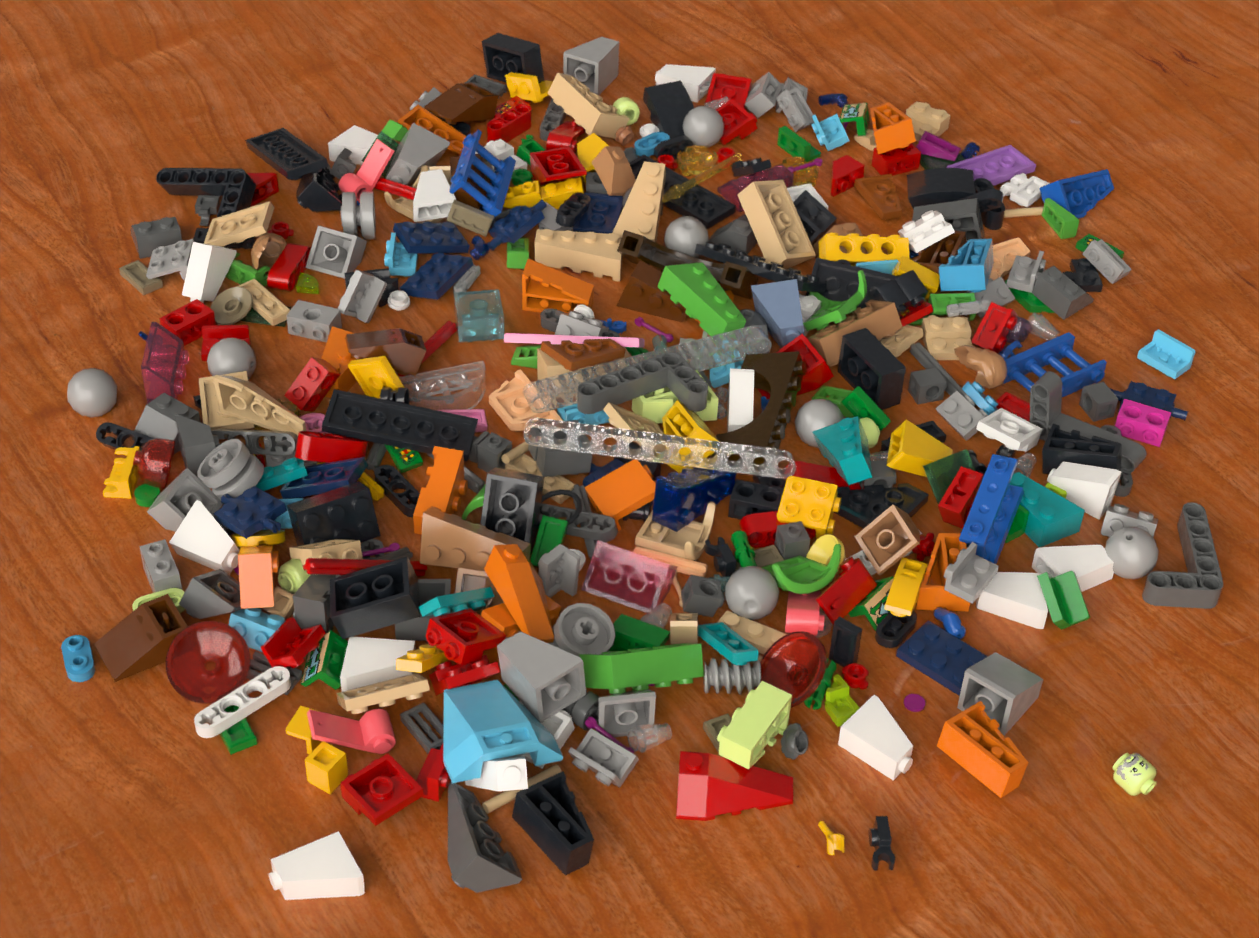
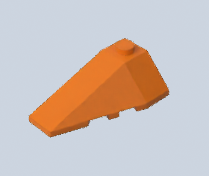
[397,105,466,155]
[484,544,555,643]

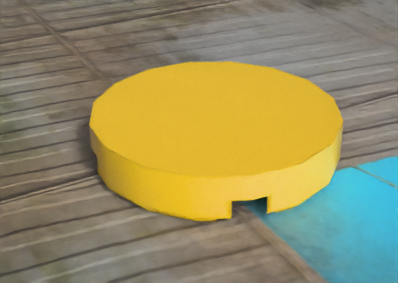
[232,529,285,547]

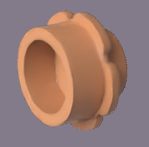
[615,127,634,145]

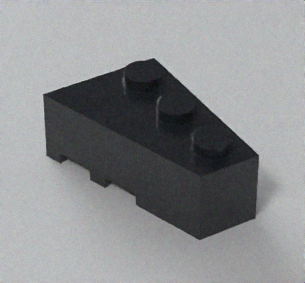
[1042,424,1122,474]
[512,771,594,876]

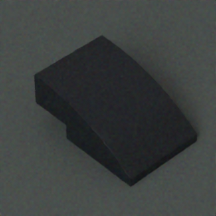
[643,80,694,139]
[907,168,976,210]
[793,190,837,246]

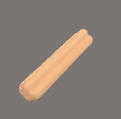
[632,546,707,577]

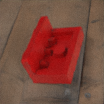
[971,302,1017,353]
[261,617,326,668]
[416,744,451,802]

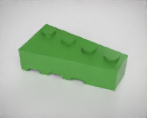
[657,263,747,344]
[579,643,704,694]

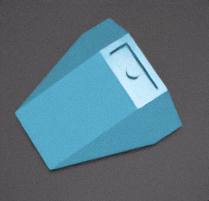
[443,680,563,784]

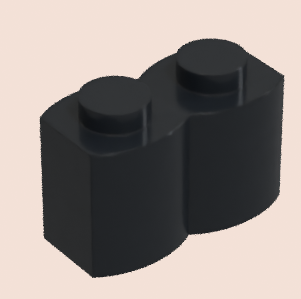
[873,270,928,316]

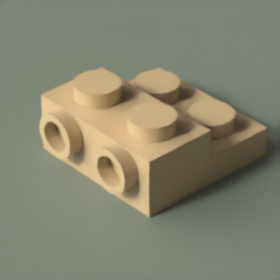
[906,101,950,141]
[921,315,972,360]
[289,539,363,575]

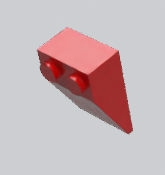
[530,147,587,185]
[757,333,834,399]

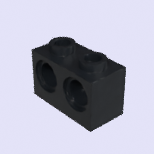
[728,479,784,520]

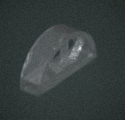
[398,361,486,410]

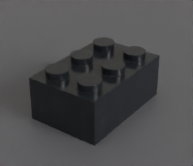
[482,33,544,83]
[838,328,906,410]
[480,468,545,555]
[287,481,381,546]
[330,557,421,639]

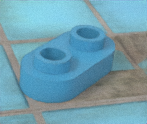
[634,132,670,157]
[962,381,998,415]
[61,635,95,682]

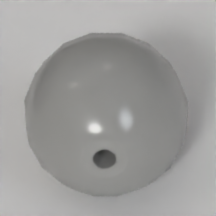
[683,106,724,148]
[664,216,709,258]
[207,338,256,380]
[67,368,117,418]
[795,399,844,448]
[1105,526,1159,579]
[724,566,779,620]

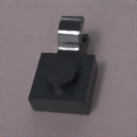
[705,537,736,581]
[869,816,895,870]

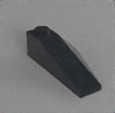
[297,164,342,212]

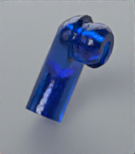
[818,93,848,107]
[961,142,980,161]
[470,236,489,260]

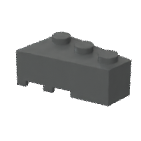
[912,198,985,242]
[293,574,336,633]

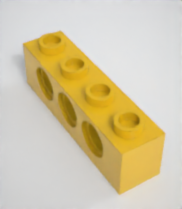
[818,233,910,266]

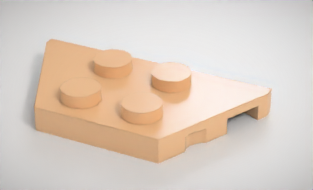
[489,369,563,431]

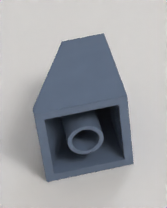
[751,279,805,348]

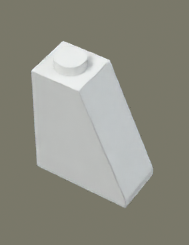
[655,64,716,103]
[328,125,394,165]
[413,169,456,222]
[182,242,237,304]
[727,369,754,433]
[1047,462,1121,520]
[169,500,240,575]
[1032,544,1114,592]
[975,572,1048,629]
[340,636,416,692]
[838,695,913,780]
[465,754,528,791]
[269,831,365,900]

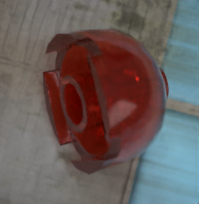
[133,438,176,489]

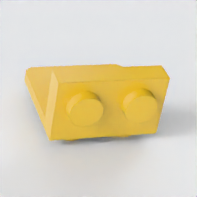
[505,72,553,103]
[777,476,841,540]

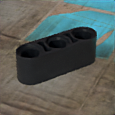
[975,178,1005,230]

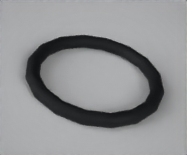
[538,489,582,527]

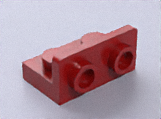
[201,325,251,361]

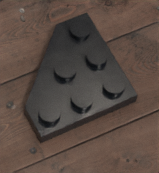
[834,483,929,529]

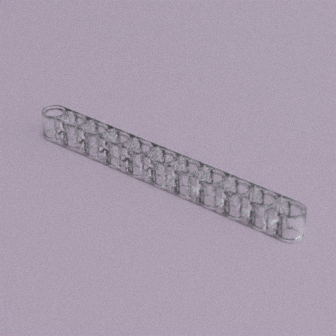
[523,325,772,413]
[524,418,796,479]

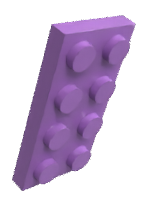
[947,145,1036,186]

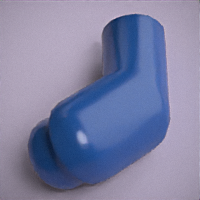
[934,607,966,639]

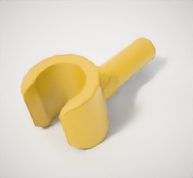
[818,821,845,855]

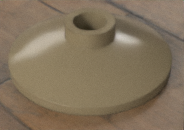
[210,287,253,325]

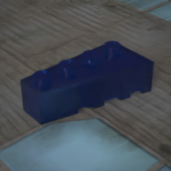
[652,460,736,532]

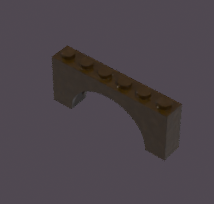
[617,230,758,300]
[712,351,807,469]

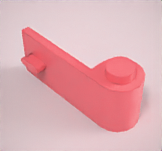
[339,139,394,203]
[785,591,825,636]
[307,709,396,754]

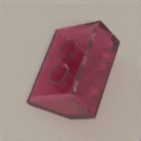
[717,165,794,212]
[141,322,189,404]
[581,540,678,615]

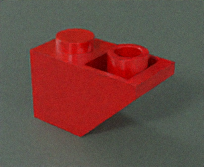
[831,155,865,197]

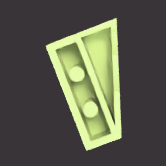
[632,370,719,423]
[717,681,792,769]

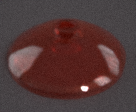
[165,621,251,704]
[756,631,827,708]

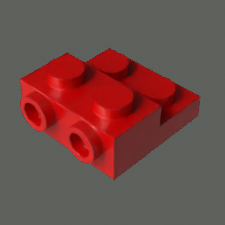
[705,73,752,110]
[716,99,758,145]
[425,608,507,665]
[429,655,500,696]
[340,753,424,826]

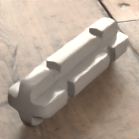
[453,265,481,296]
[946,300,991,317]

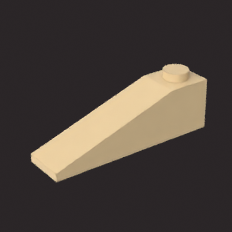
[213,375,306,436]

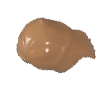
[251,233,287,272]
[954,345,1008,389]

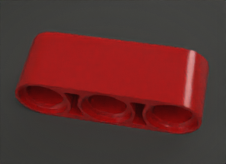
[487,104,532,143]
[267,243,311,292]
[295,431,368,463]
[739,511,816,548]

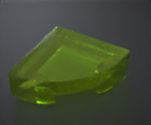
[296,273,319,294]

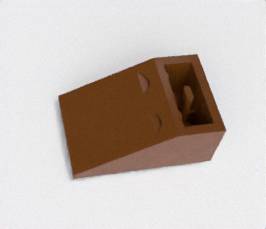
[424,82,498,125]
[345,328,427,376]
[94,594,193,682]

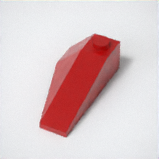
[676,751,793,821]

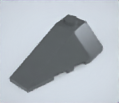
[709,214,757,254]
[448,782,522,893]

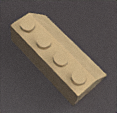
[738,180,816,269]

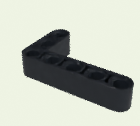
[156,168,256,218]

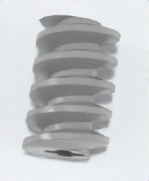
[704,658,761,694]

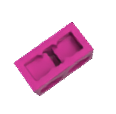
[1115,399,1171,447]

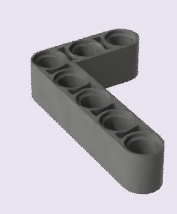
[577,352,708,414]
[1030,371,1147,474]
[1142,502,1223,609]

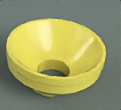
[806,534,845,574]

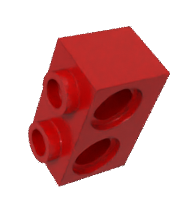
[871,143,921,176]
[159,299,216,349]
[284,357,341,412]
[938,466,984,529]

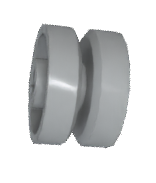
[341,192,376,240]
[197,439,264,501]
[548,603,615,657]

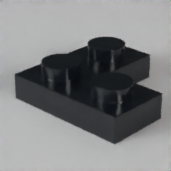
[1062,258,1103,292]

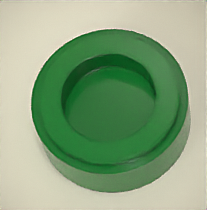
[512,169,532,186]
[134,483,160,507]

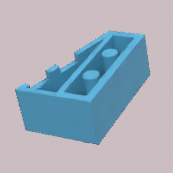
[939,239,994,293]

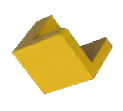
[286,706,322,754]
[305,741,348,794]

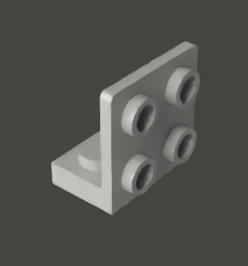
[146,239,195,280]

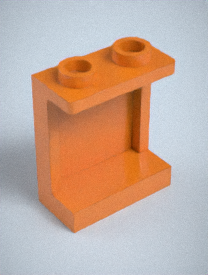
[584,458,665,531]

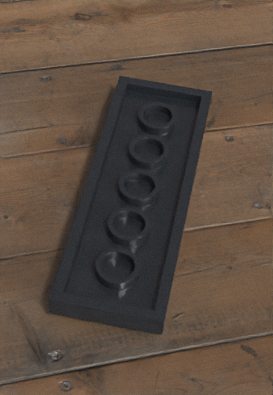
[245,128,328,180]
[629,155,736,229]
[695,242,827,293]
[322,389,478,462]

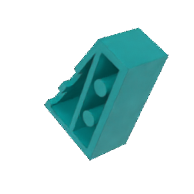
[812,416,872,485]
[1010,472,1085,547]

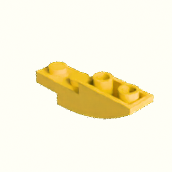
[503,177,584,209]
[884,557,928,617]

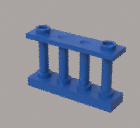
[449,129,516,218]
[1003,332,1107,397]
[959,454,1024,564]

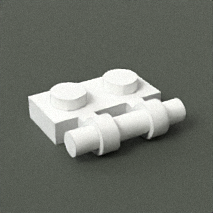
[1000,173,1050,208]

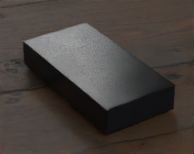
[829,616,862,667]

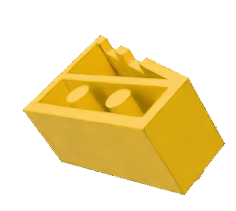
[662,400,720,480]

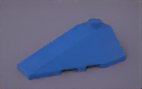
[1039,169,1114,219]

